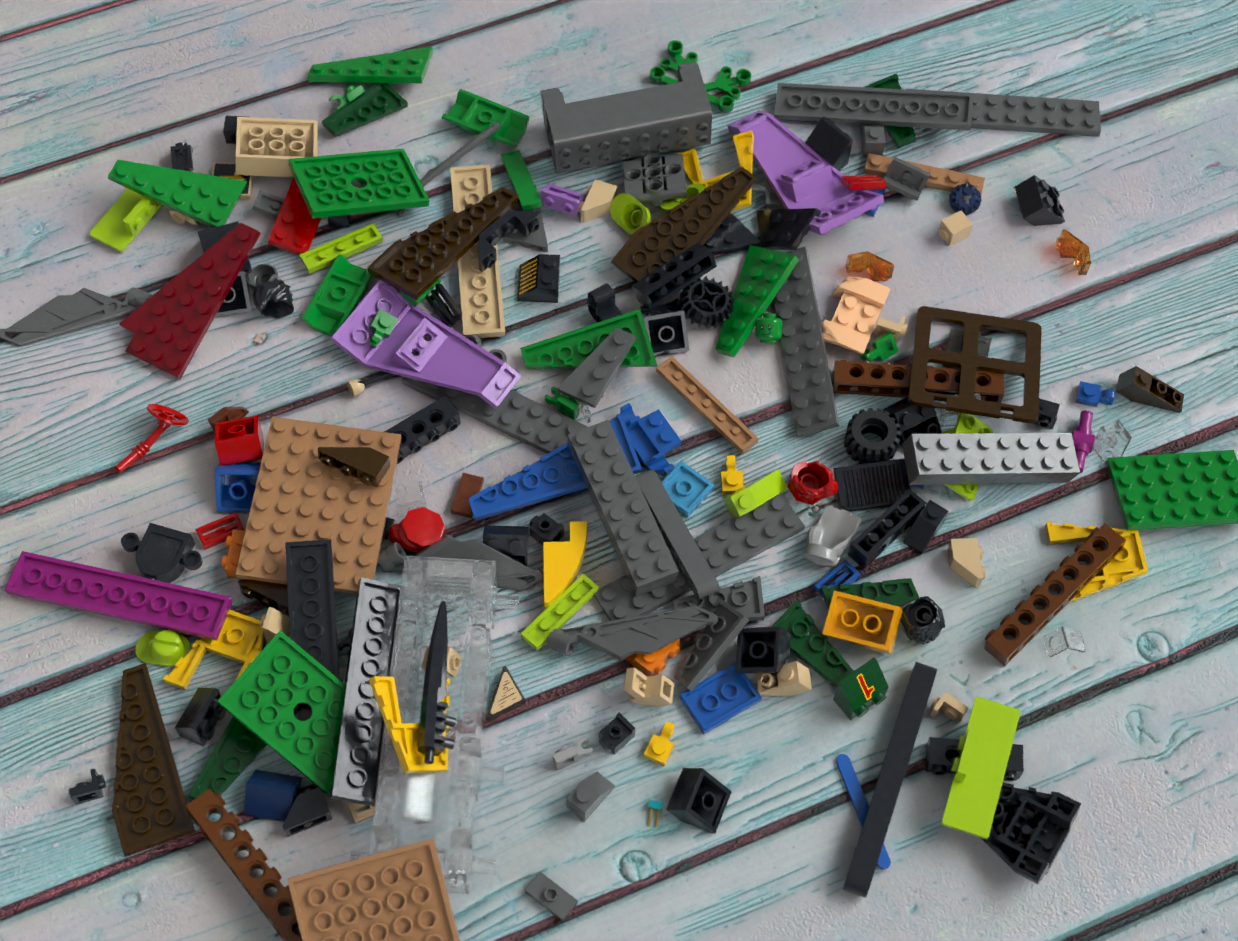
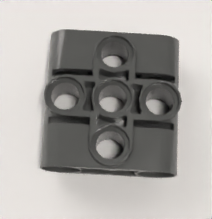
[623,153,687,206]

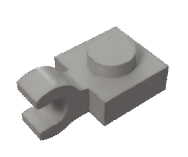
[553,737,593,770]

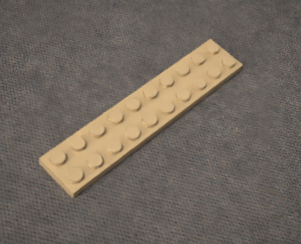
[450,165,505,338]

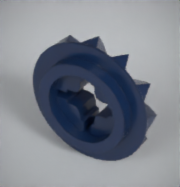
[949,183,982,215]

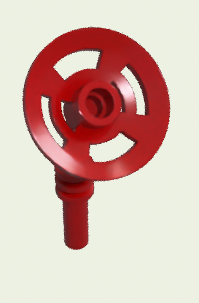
[115,404,189,473]

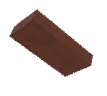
[450,473,484,518]

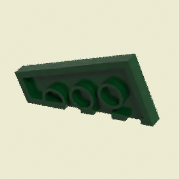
[865,73,916,149]
[322,83,408,137]
[820,578,919,611]
[771,600,853,688]
[188,717,267,800]

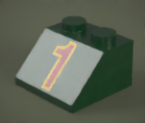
[833,657,889,721]

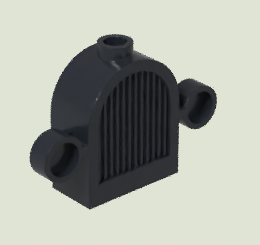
[121,523,203,583]

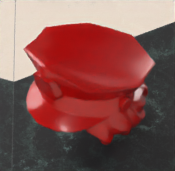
[787,461,838,505]
[389,507,445,553]

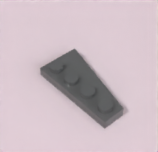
[557,328,636,408]
[673,576,765,621]
[674,597,749,692]

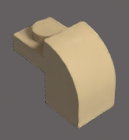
[624,668,674,706]

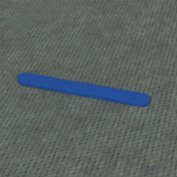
[836,754,891,869]

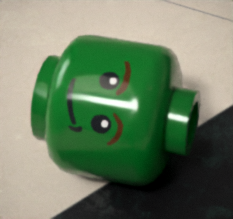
[755,313,783,343]

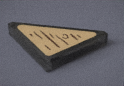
[486,666,526,722]

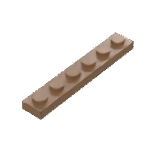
[864,153,985,196]
[656,356,759,455]

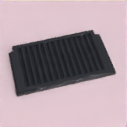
[833,458,910,512]

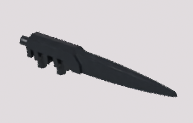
[418,601,456,764]

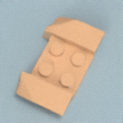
[821,277,890,355]

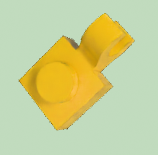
[720,455,744,495]
[644,721,675,766]

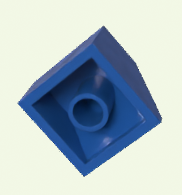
[215,463,261,512]

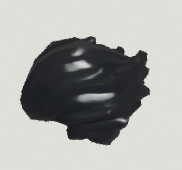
[253,278,294,319]
[901,596,945,645]

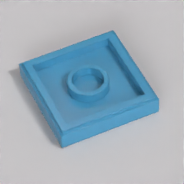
[662,461,715,518]

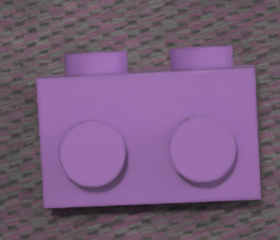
[540,183,585,217]

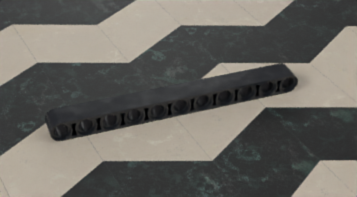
[843,662,938,898]

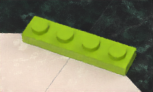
[300,223,383,274]
[521,574,599,651]

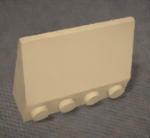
[236,117,318,177]

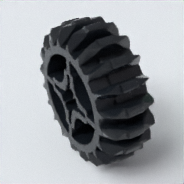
[679,276,735,330]

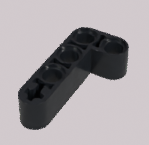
[588,283,622,323]

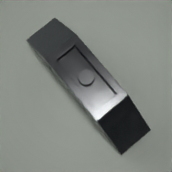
[478,211,541,272]

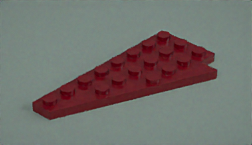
[119,223,261,379]

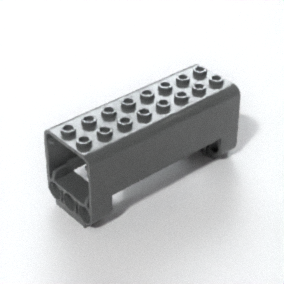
[540,62,712,174]

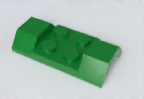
[442,89,530,147]
[302,254,373,337]

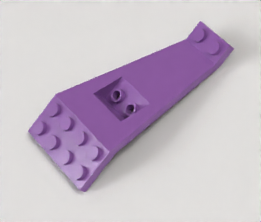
[727,110,884,235]
[330,280,521,409]

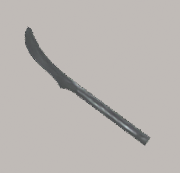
[397,122,501,217]

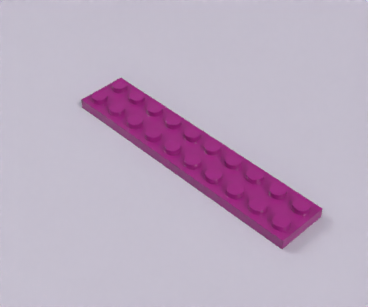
[5,551,233,641]

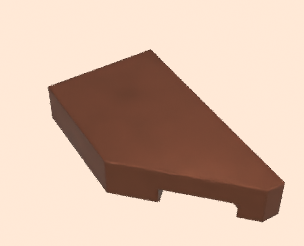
[208,407,249,433]

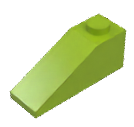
[722,469,788,518]

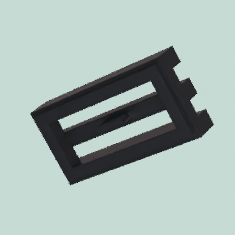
[426,284,463,328]

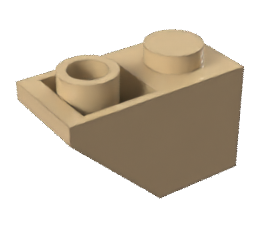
[578,179,617,223]
[947,538,985,588]
[260,607,290,643]
[756,661,812,696]

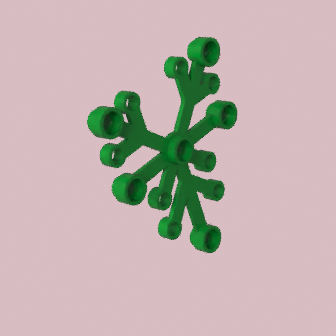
[650,40,751,113]

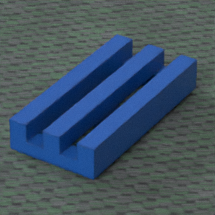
[813,559,861,598]

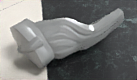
[803,506,861,567]

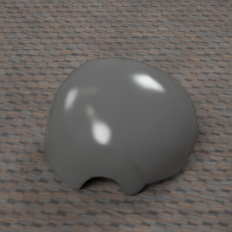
[247,264,279,290]

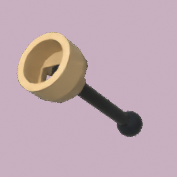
[347,373,396,397]

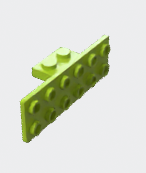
[941,696,1021,839]

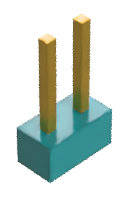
[648,800,663,827]

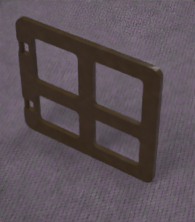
[908,306,1042,424]

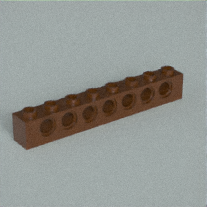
[832,360,1004,403]
[984,523,1126,666]
[186,789,302,941]

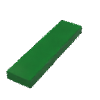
[501,150,542,211]

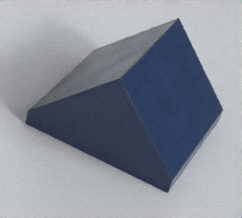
[244,770,302,822]

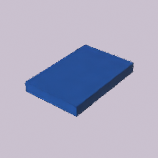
[679,662,762,735]

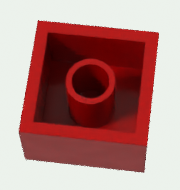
[214,415,264,466]

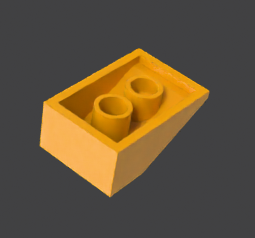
[822,591,903,655]

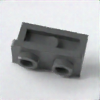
[883,156,931,201]

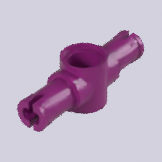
[1072,410,1095,473]

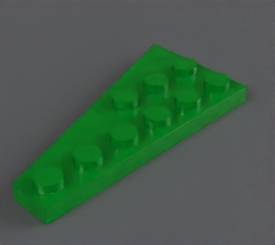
[307,46,433,84]
[108,159,247,228]
[715,245,799,357]
[520,309,658,369]

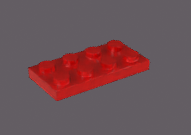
[267,177,321,256]

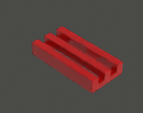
[841,175,887,190]
[195,512,245,550]

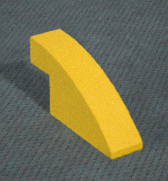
[543,521,587,610]

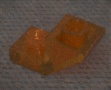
[1056,230,1091,275]
[845,251,894,282]

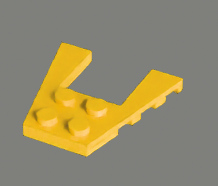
[679,130,754,212]
[1045,522,1148,603]
[163,610,265,690]
[369,676,450,773]

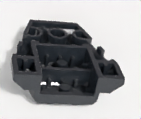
[981,783,1081,884]

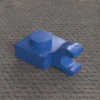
[1076,381,1116,407]

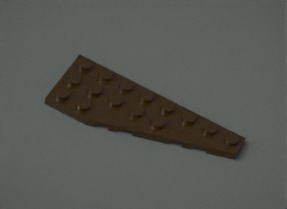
[611,166,758,283]
[367,187,519,300]
[112,663,196,857]

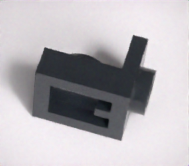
[170,142,194,171]
[1033,398,1060,429]
[69,768,106,805]

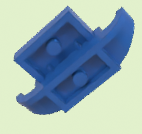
[620,403,682,474]

